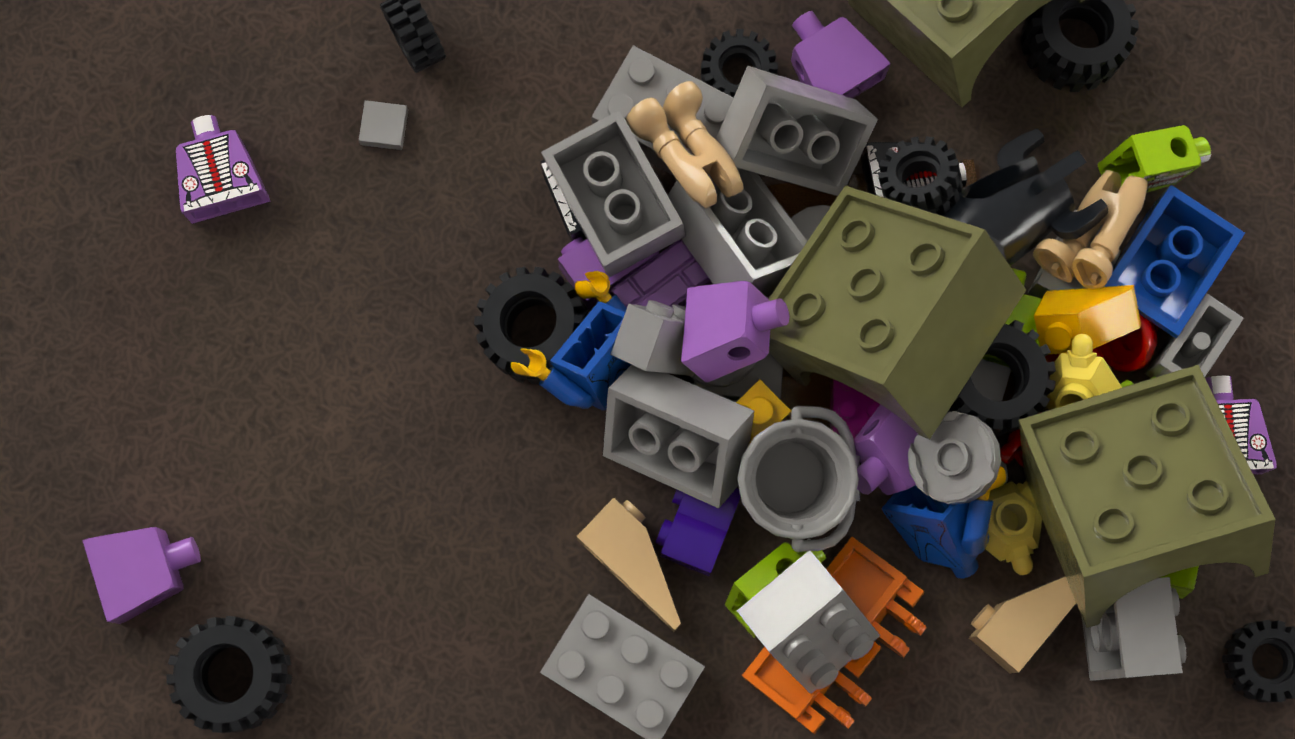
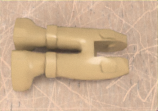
[626,81,743,208]
[1033,170,1148,289]

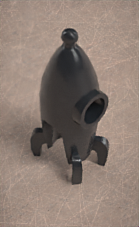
[936,128,1108,266]

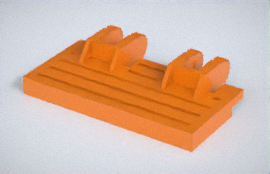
[742,537,927,734]

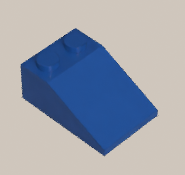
[1104,185,1245,338]

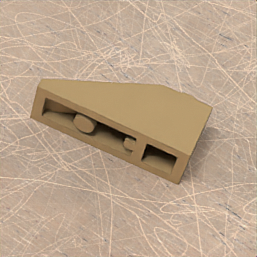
[576,498,681,632]
[969,576,1076,674]

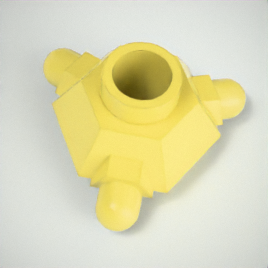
[1043,334,1122,410]
[985,481,1042,575]

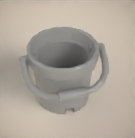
[737,406,860,552]

